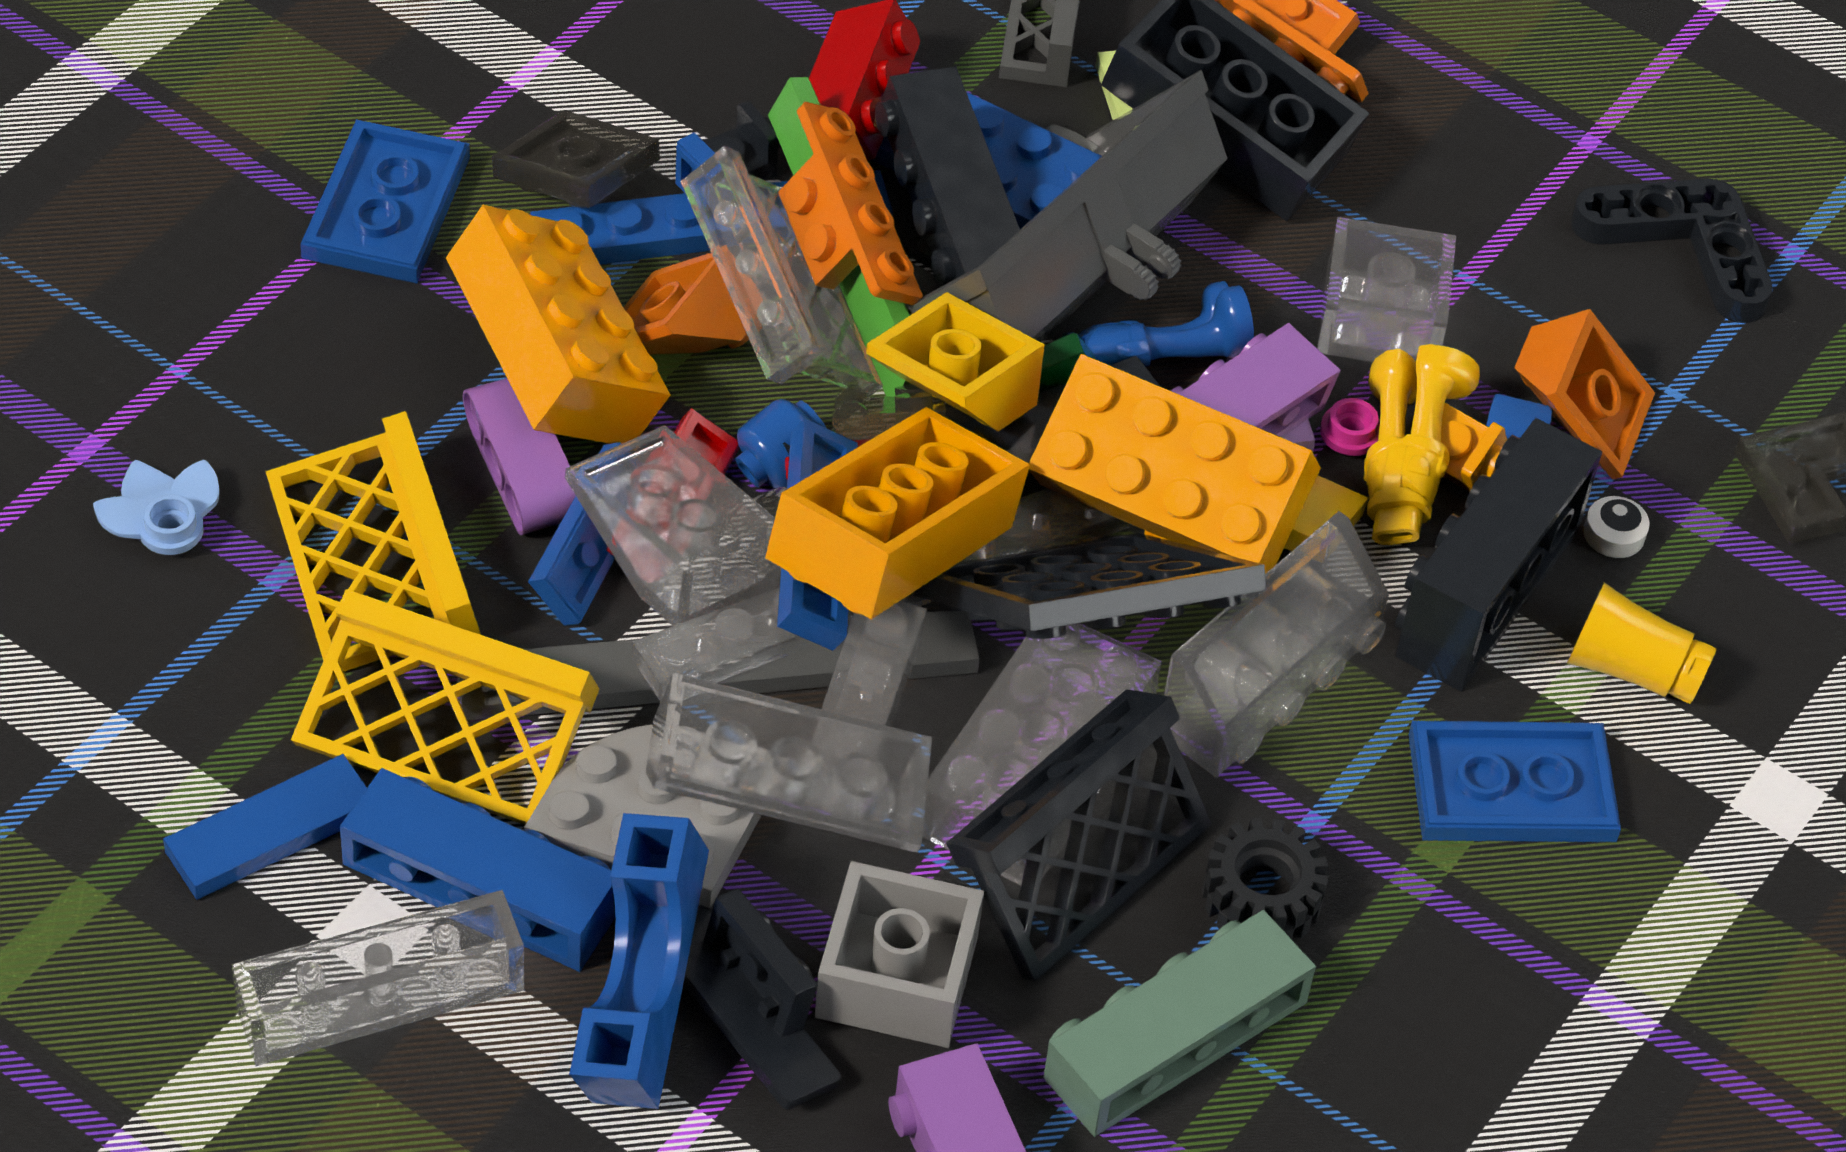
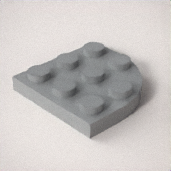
[524,721,788,908]

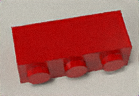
[809,0,921,161]

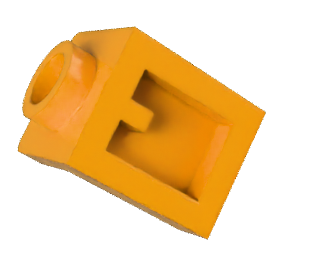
[1441,403,1507,493]

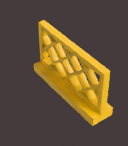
[265,411,481,671]
[291,589,600,825]

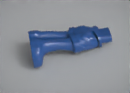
[1062,281,1254,367]

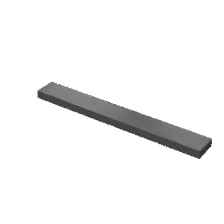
[457,611,979,721]

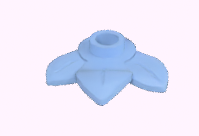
[93,460,220,555]

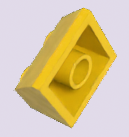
[866,292,1045,432]

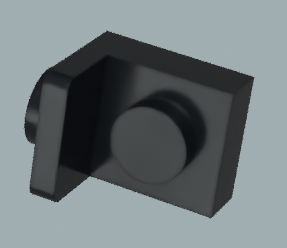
[704,101,781,188]

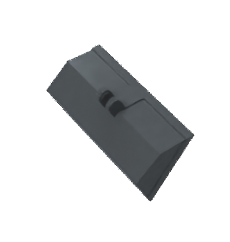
[906,70,1227,342]

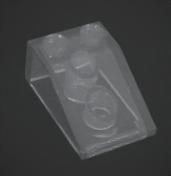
[565,425,781,633]

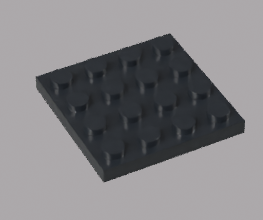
[914,533,1266,639]

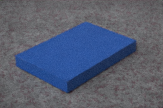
[300,119,470,284]
[1408,721,1621,842]

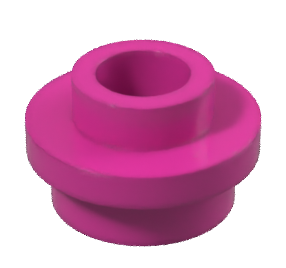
[1320,398,1380,456]

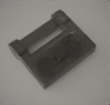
[832,385,946,440]

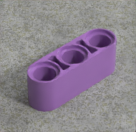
[463,378,579,535]

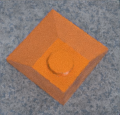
[623,247,772,355]
[1514,309,1655,480]

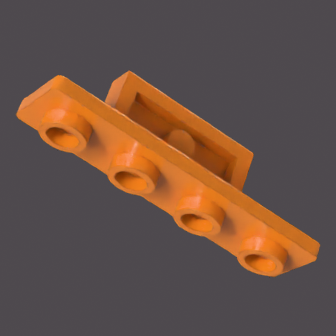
[1215,0,1369,103]
[778,101,923,305]

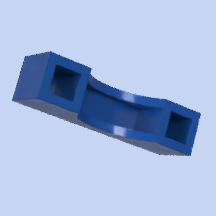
[569,813,709,1109]

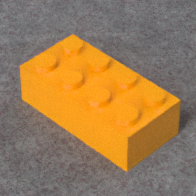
[446,205,671,447]
[1029,354,1321,583]
[765,407,1030,620]

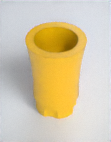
[1567,582,1716,704]

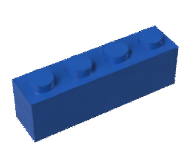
[340,768,616,972]

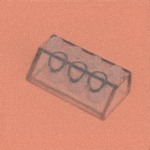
[1164,511,1389,778]
[645,673,932,853]

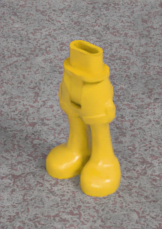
[1364,344,1480,545]

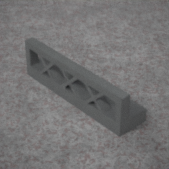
[999,0,1080,87]

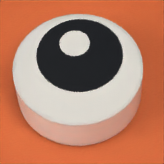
[1584,496,1649,558]

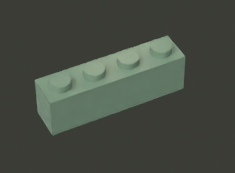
[1043,909,1316,1137]

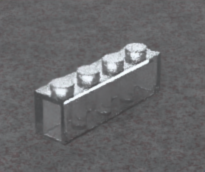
[232,890,525,1066]

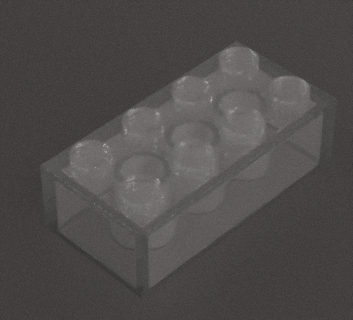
[917,623,1162,885]

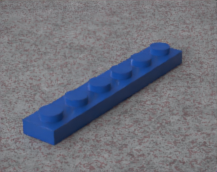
[530,170,893,264]

